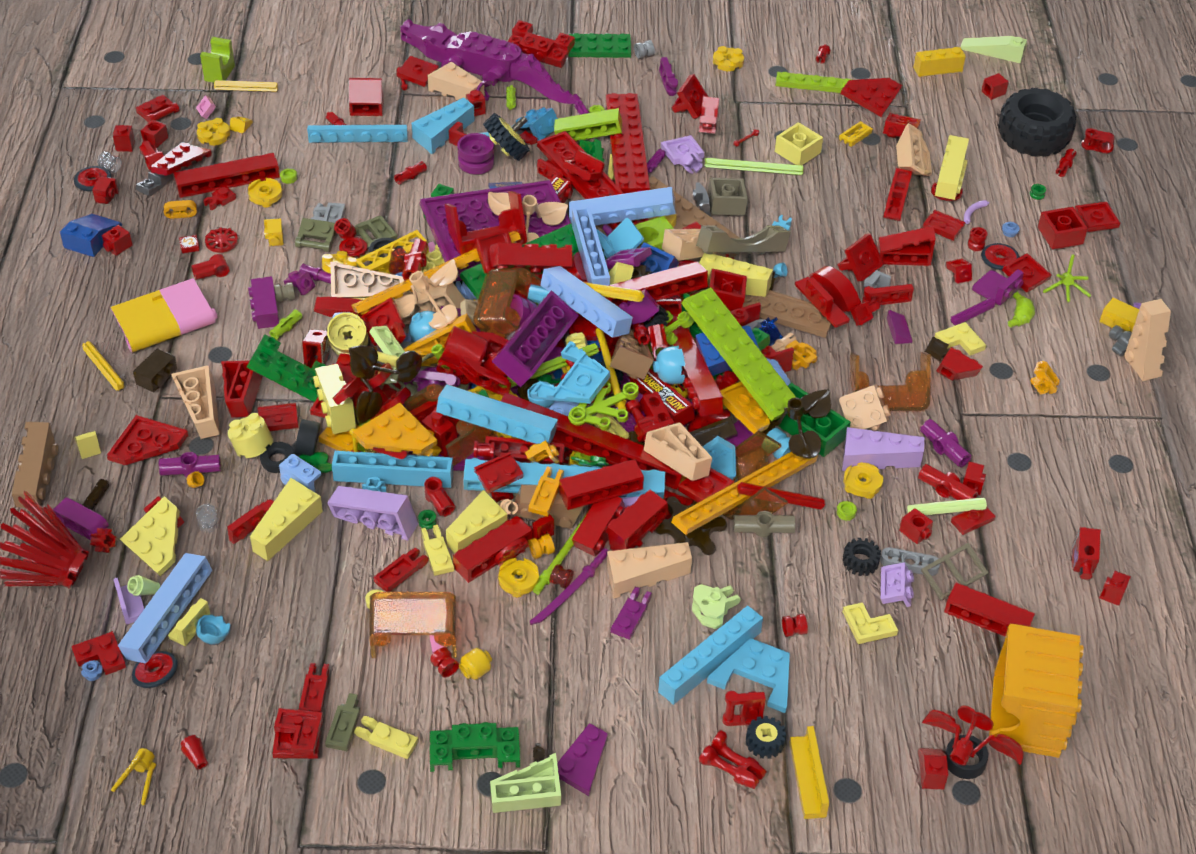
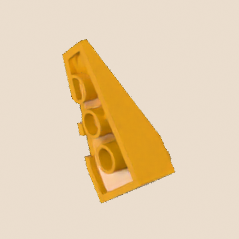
[403,313,477,366]

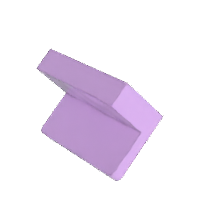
[114,578,144,625]

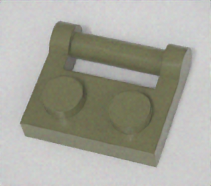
[355,215,398,249]
[295,218,335,252]

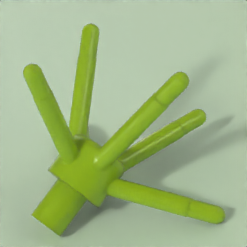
[1043,254,1091,302]

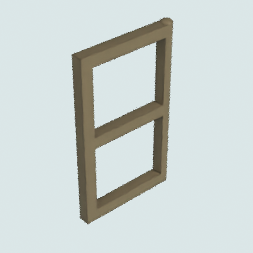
[921,543,988,600]

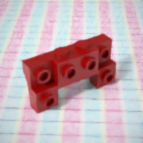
[507,20,575,68]

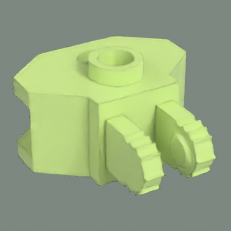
[692,584,741,629]

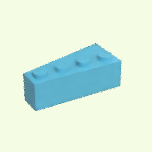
[411,98,474,154]

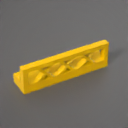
[356,230,429,274]
[789,726,829,819]

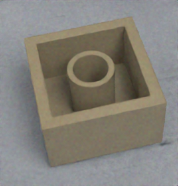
[707,178,748,216]

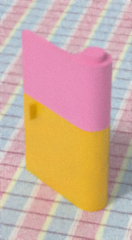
[110,278,218,353]

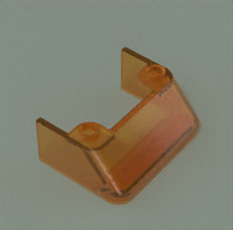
[473,268,542,339]
[850,352,931,411]
[404,384,497,466]
[722,430,788,520]
[369,592,458,658]

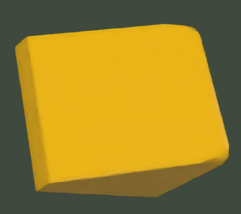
[229,116,253,133]

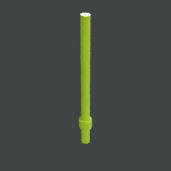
[533,507,591,595]

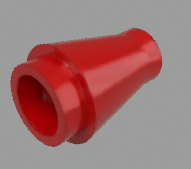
[180,735,208,770]

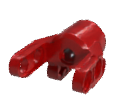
[436,326,512,395]
[332,363,411,420]

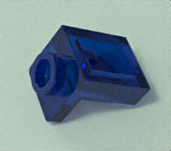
[758,317,783,346]

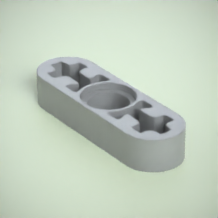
[880,547,940,576]

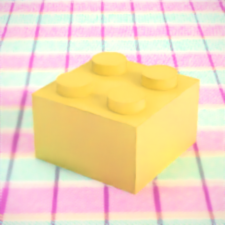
[775,122,823,165]

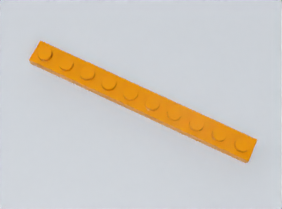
[351,231,521,314]
[671,452,818,535]

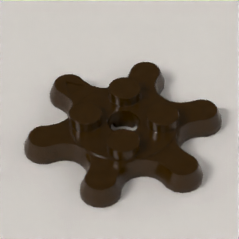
[654,497,727,555]

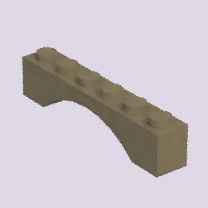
[696,225,791,254]

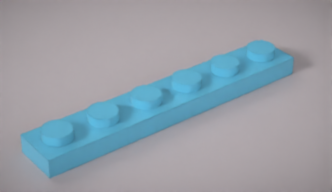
[307,125,408,143]

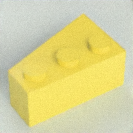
[446,490,507,554]

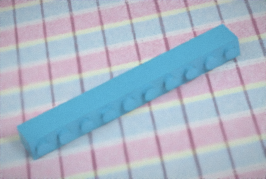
[463,458,665,499]

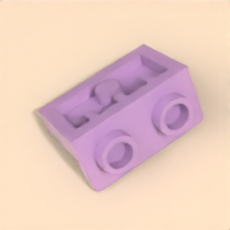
[881,562,914,607]

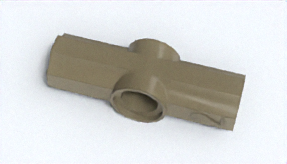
[733,511,795,537]

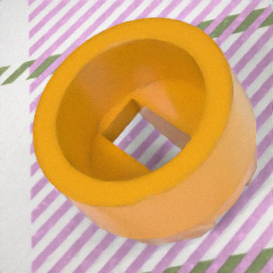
[186,471,204,488]

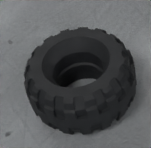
[998,88,1077,157]

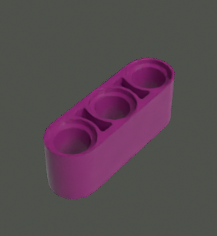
[53,498,109,540]

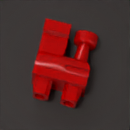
[625,391,675,442]

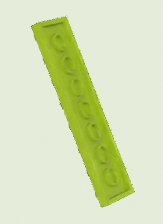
[681,287,796,421]

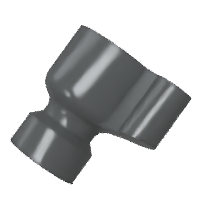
[1109,325,1132,356]

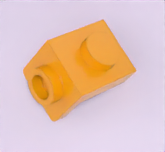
[525,440,559,464]

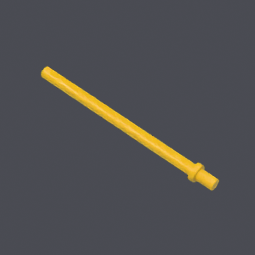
[595,328,626,410]

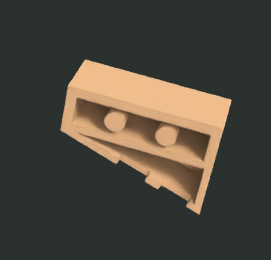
[428,62,484,100]

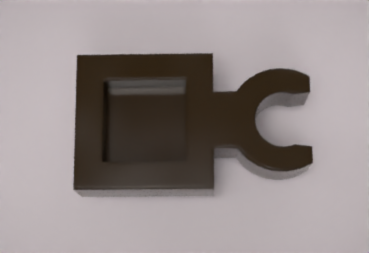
[924,337,949,361]

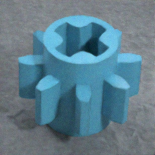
[362,477,387,493]

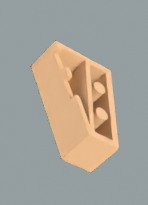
[662,229,716,261]
[644,422,712,481]

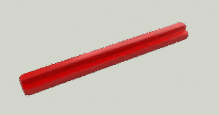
[737,482,825,510]

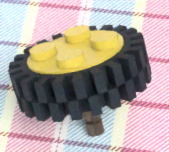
[483,113,530,161]

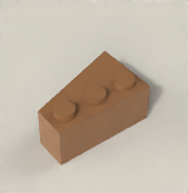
[514,485,583,529]

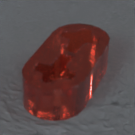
[389,248,408,275]

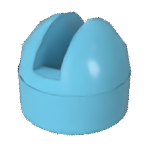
[773,263,788,277]

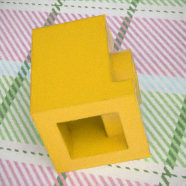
[264,218,283,246]

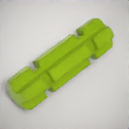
[506,85,516,110]

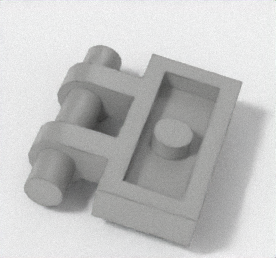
[311,203,346,223]

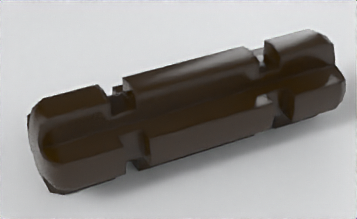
[82,479,109,510]

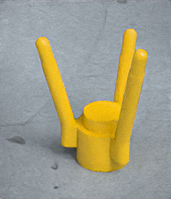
[111,748,156,805]

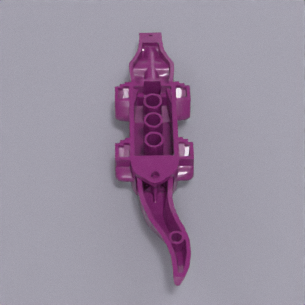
[400,19,581,104]

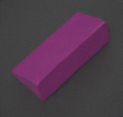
[887,310,913,344]

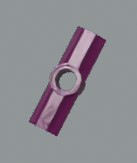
[920,419,972,468]
[159,452,221,477]

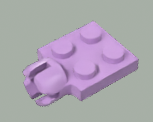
[661,135,704,174]

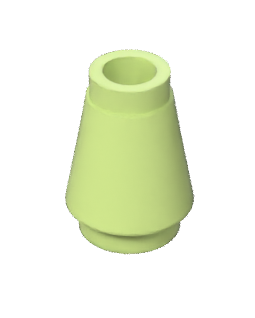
[127,575,160,596]

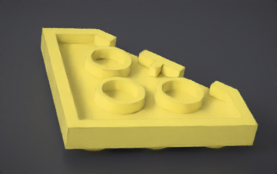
[120,496,180,576]

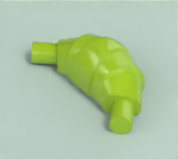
[1008,292,1035,328]

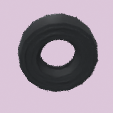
[260,442,295,473]

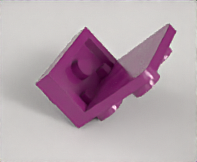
[972,269,1024,306]

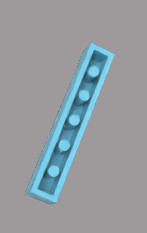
[436,385,558,444]
[332,451,453,488]
[658,605,763,705]

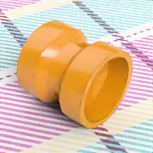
[528,534,555,559]

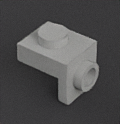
[863,270,891,288]

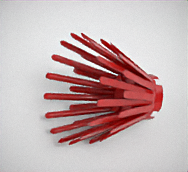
[0,491,89,589]

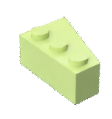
[490,753,561,813]

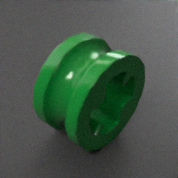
[1030,184,1046,200]
[418,510,437,530]

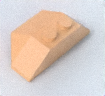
[896,123,932,176]

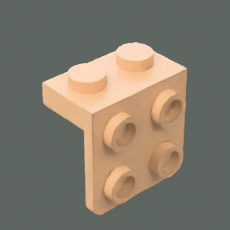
[839,384,891,429]

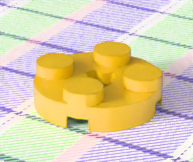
[713,46,744,71]
[197,118,231,146]
[248,178,283,208]
[322,251,357,273]
[843,462,883,499]
[498,558,539,598]

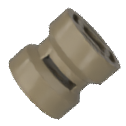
[274,282,295,302]

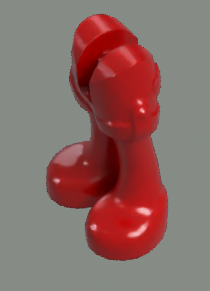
[699,730,767,789]

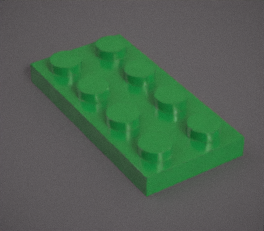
[569,33,631,58]

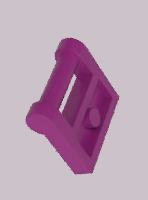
[605,247,652,269]

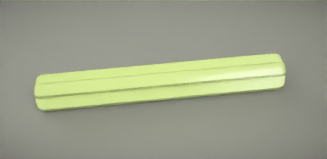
[907,498,987,515]

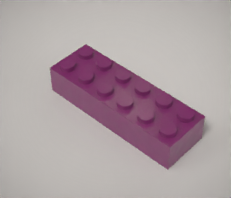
[492,290,579,387]

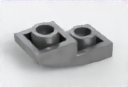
[136,172,173,196]
[693,182,711,217]

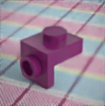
[283,270,315,295]

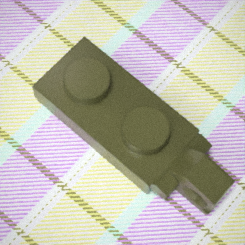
[325,693,360,751]

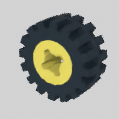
[746,716,786,759]

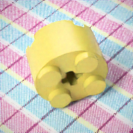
[228,413,273,458]

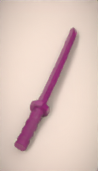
[530,548,609,625]

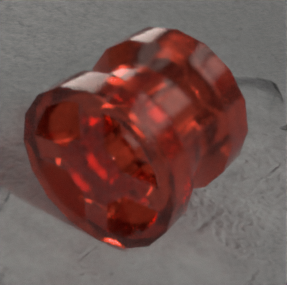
[550,564,574,589]

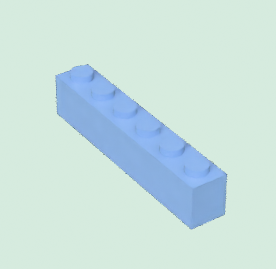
[569,187,676,226]
[572,206,610,286]
[540,266,633,338]
[118,553,213,664]

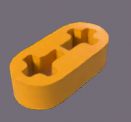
[164,200,197,219]

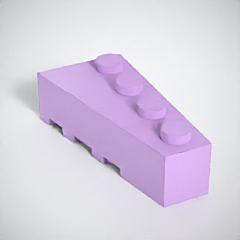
[842,427,925,471]
[328,486,418,541]

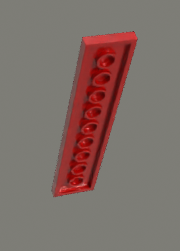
[605,93,650,194]
[537,131,649,230]

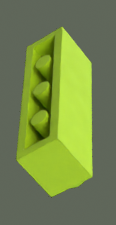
[554,108,622,141]

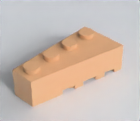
[171,366,220,439]

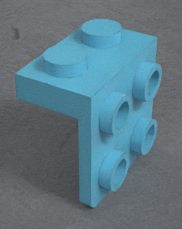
[597,218,644,258]
[703,436,736,480]

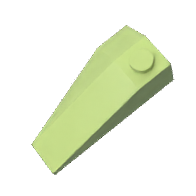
[960,36,1027,63]

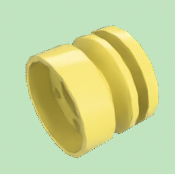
[327,312,368,355]

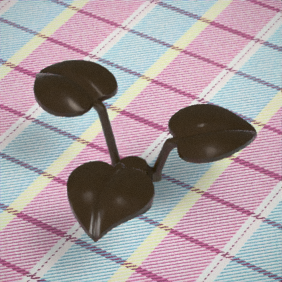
[348,345,422,423]
[756,389,831,459]

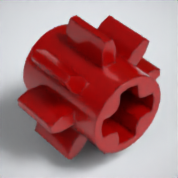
[90,528,116,553]

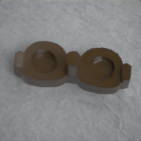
[533,743,545,762]

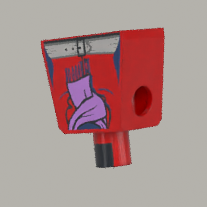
[1072,527,1101,580]

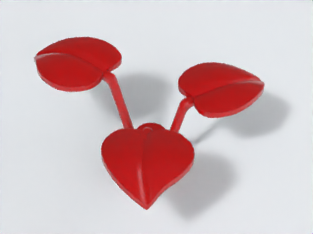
[922,705,1024,766]

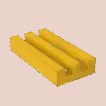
[839,121,873,147]

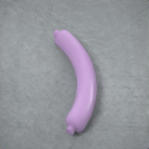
[964,200,989,224]

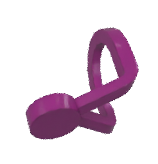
[476,81,493,101]

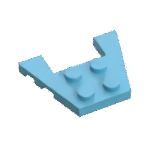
[530,341,610,404]
[707,638,790,713]

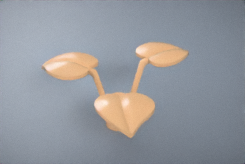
[488,192,568,243]
[395,259,458,329]

